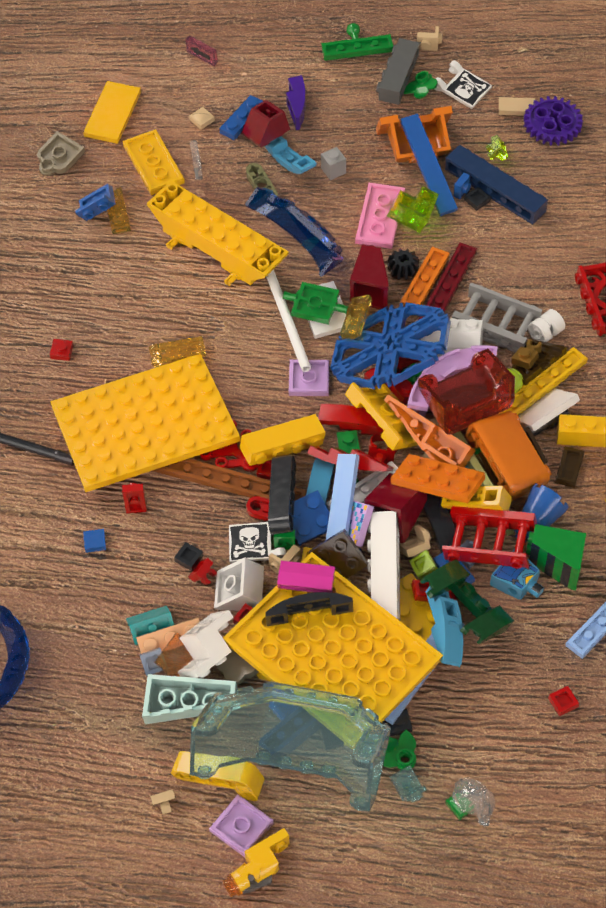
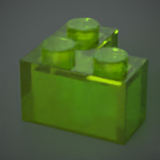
[387,186,439,233]

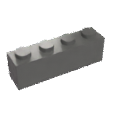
[376,38,420,105]

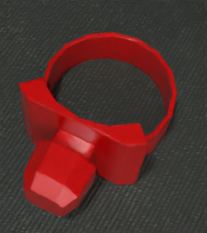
[368,433,398,464]

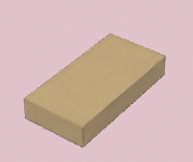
[498,97,535,116]

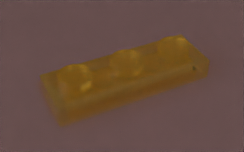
[340,295,372,340]

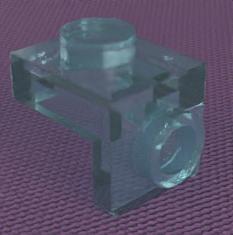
[389,765,427,803]

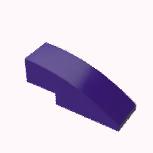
[286,75,306,130]

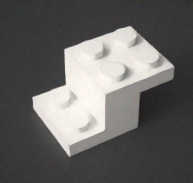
[177,610,233,678]

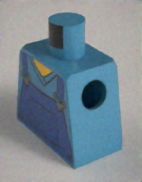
[490,549,544,600]

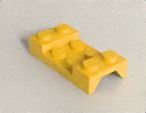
[345,382,418,451]

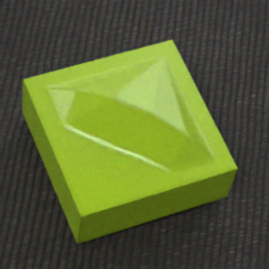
[409,550,438,580]

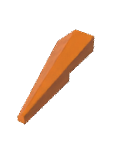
[385,395,476,467]

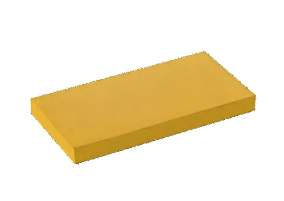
[83,81,141,144]
[123,129,185,195]

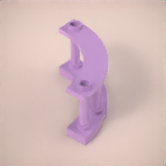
[407,345,498,417]

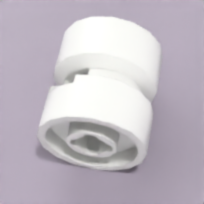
[528,309,565,342]

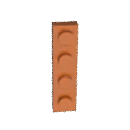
[400,247,450,307]

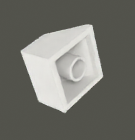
[214,557,264,611]

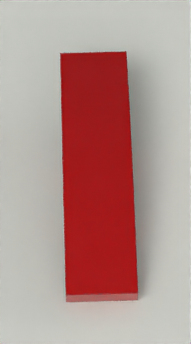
[318,404,384,435]
[307,446,394,471]

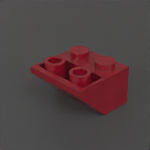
[242,100,291,147]

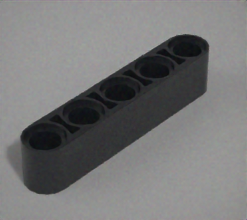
[268,454,296,535]

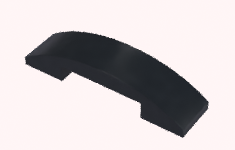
[423,493,461,553]
[265,592,353,626]

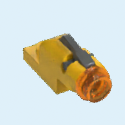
[223,828,290,897]

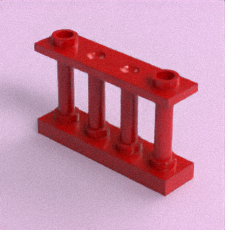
[442,506,537,569]

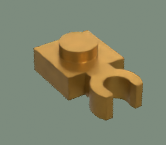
[511,339,542,369]

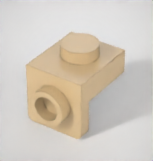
[417,26,442,51]
[399,524,431,558]
[268,544,302,573]

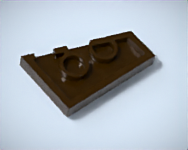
[512,339,567,385]

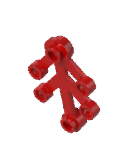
[200,420,259,472]

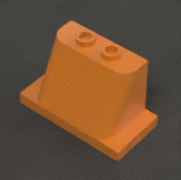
[376,106,453,163]

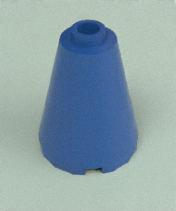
[514,483,569,543]

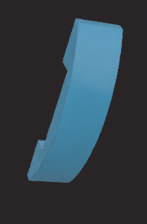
[265,136,317,174]
[306,457,335,505]

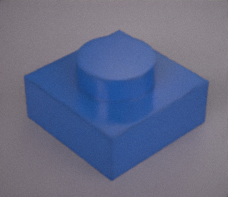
[453,172,471,199]

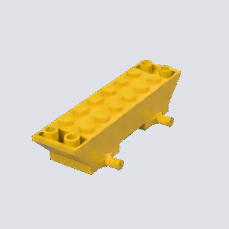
[147,181,289,286]

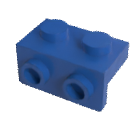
[75,184,116,221]

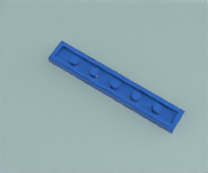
[400,114,458,216]

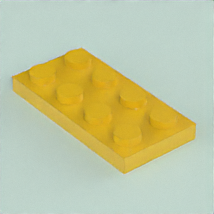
[400,573,435,641]

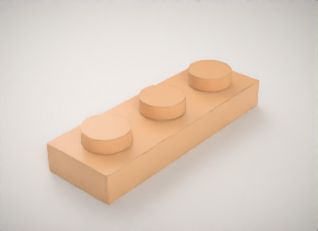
[136,617,200,654]

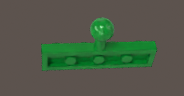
[321,23,393,61]

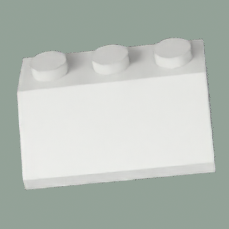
[421,318,483,357]

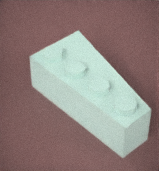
[142,674,238,725]

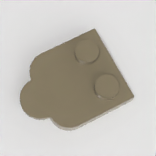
[37,131,86,176]
[217,633,259,685]

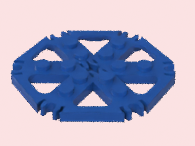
[330,302,451,389]

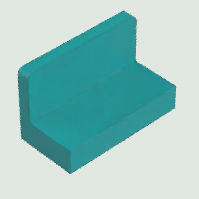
[126,606,174,645]

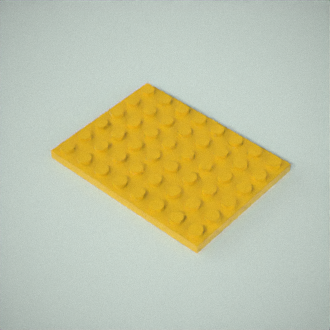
[50,353,241,493]
[223,552,443,751]

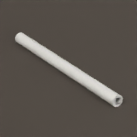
[266,269,311,372]

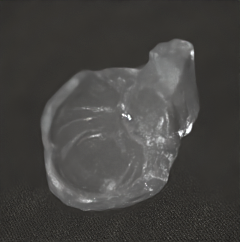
[452,777,496,827]

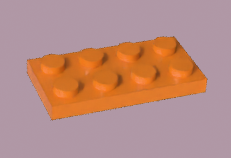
[391,454,485,504]

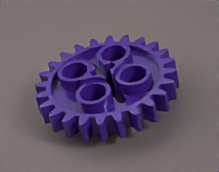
[523,96,583,146]

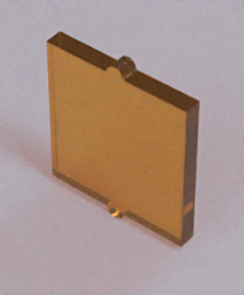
[154,633,193,677]

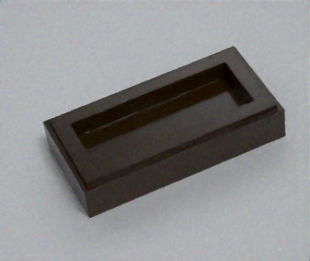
[555,446,585,488]

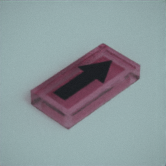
[186,35,218,66]

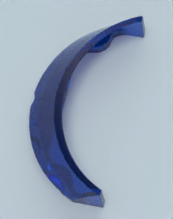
[245,187,344,277]
[0,605,30,709]

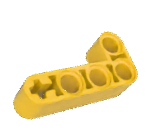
[171,751,265,801]

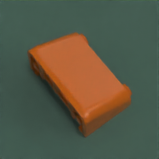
[465,411,551,502]

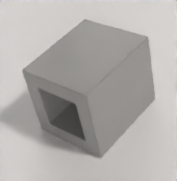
[321,147,346,180]

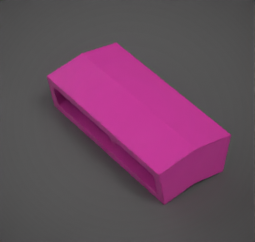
[277,560,335,593]

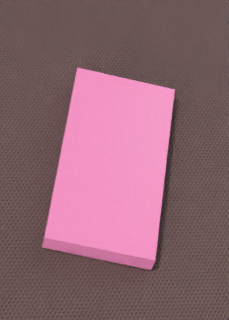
[355,183,405,249]

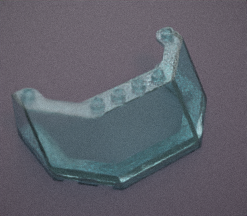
[190,681,391,811]

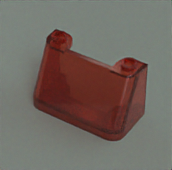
[418,348,515,435]

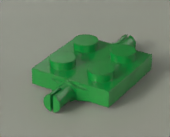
[283,282,348,325]

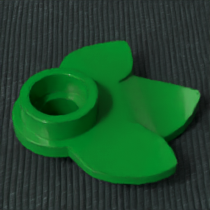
[403,71,438,99]
[376,730,416,770]

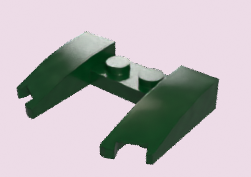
[420,559,514,644]

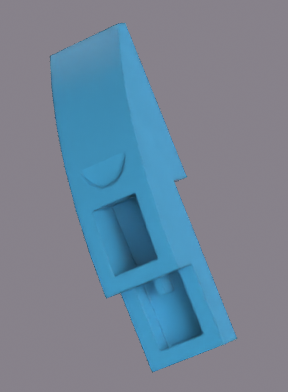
[425,586,463,667]

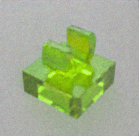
[486,135,508,161]

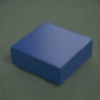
[83,529,106,553]

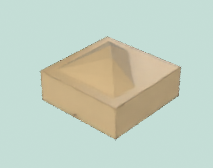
[189,107,215,130]

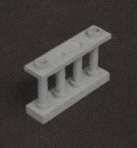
[452,283,542,353]

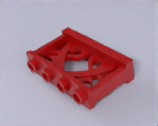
[575,262,606,337]

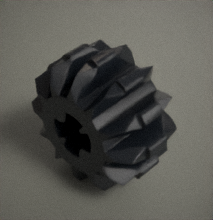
[387,248,419,280]

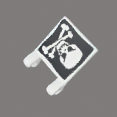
[434,60,492,109]
[229,522,286,563]

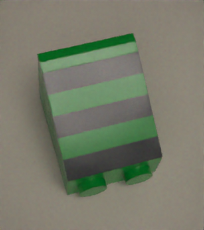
[526,524,586,591]

